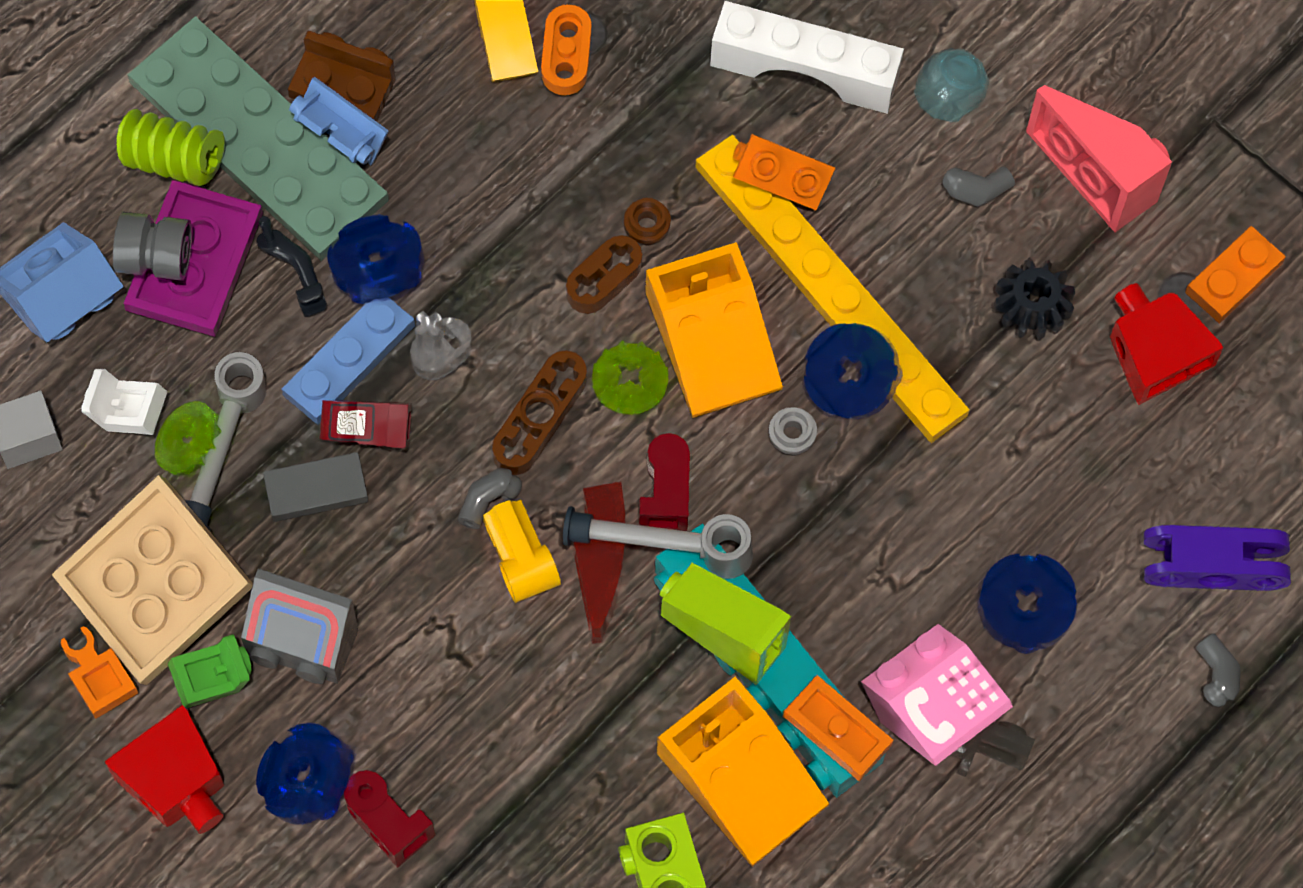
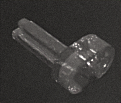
[410,311,472,380]

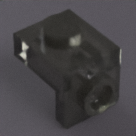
[953,721,1035,777]

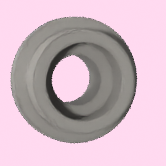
[769,407,817,455]

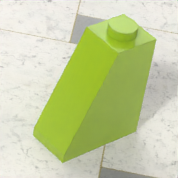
[659,563,791,685]

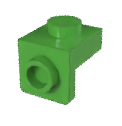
[168,634,251,708]

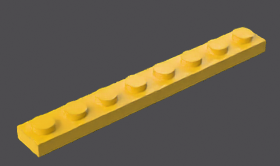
[695,134,970,443]

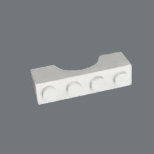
[710,1,904,114]

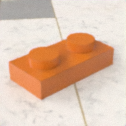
[1185,226,1286,324]
[783,675,894,782]

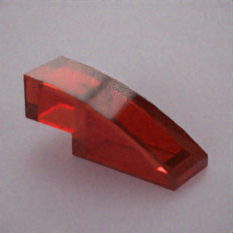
[573,481,625,644]

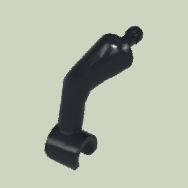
[256,216,328,317]

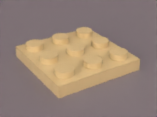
[52,475,253,685]

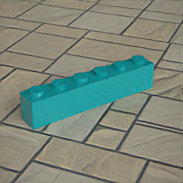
[654,523,886,798]

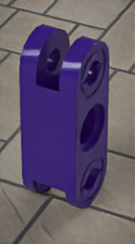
[1144,525,1291,591]

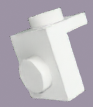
[81,369,168,435]

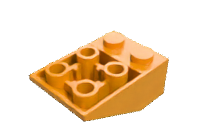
[645,242,783,418]
[657,676,829,867]

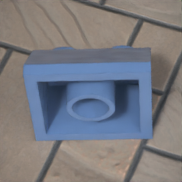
[0,222,124,343]

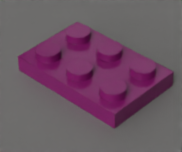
[123,180,263,337]

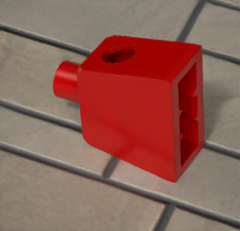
[1110,283,1224,405]
[105,705,224,834]

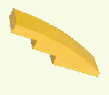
[474,0,538,82]

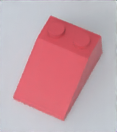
[1026,85,1172,232]

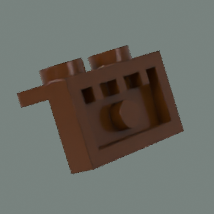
[288,31,396,122]

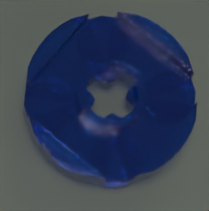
[327,215,424,304]
[804,323,903,420]
[977,553,1077,654]
[256,723,354,825]

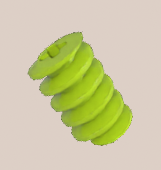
[117,109,225,186]

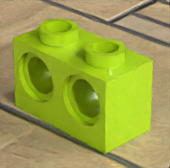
[618,813,706,888]

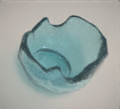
[914,47,990,122]

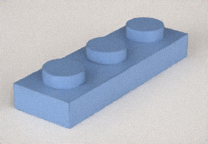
[282,290,415,425]

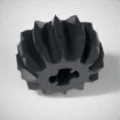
[994,257,1075,341]

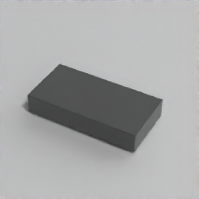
[263,452,368,522]

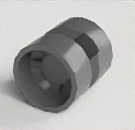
[113,211,192,281]

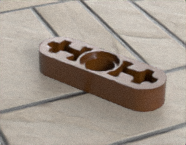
[492,351,587,475]

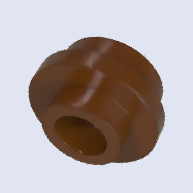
[624,198,671,244]

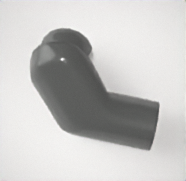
[942,166,1015,206]
[457,468,522,529]
[1196,633,1241,707]

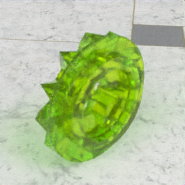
[592,340,668,414]
[155,401,222,475]

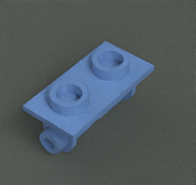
[289,77,389,165]

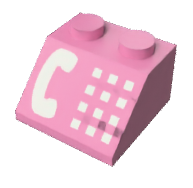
[861,624,1013,766]

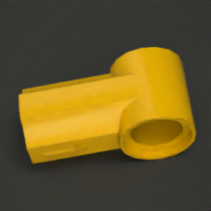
[483,500,561,603]

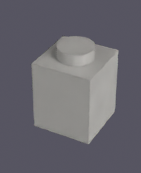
[0,391,63,469]

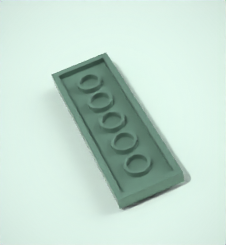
[127,16,389,261]

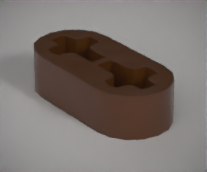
[566,235,642,314]

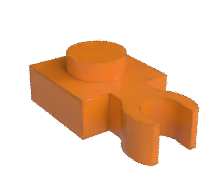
[61,626,138,719]

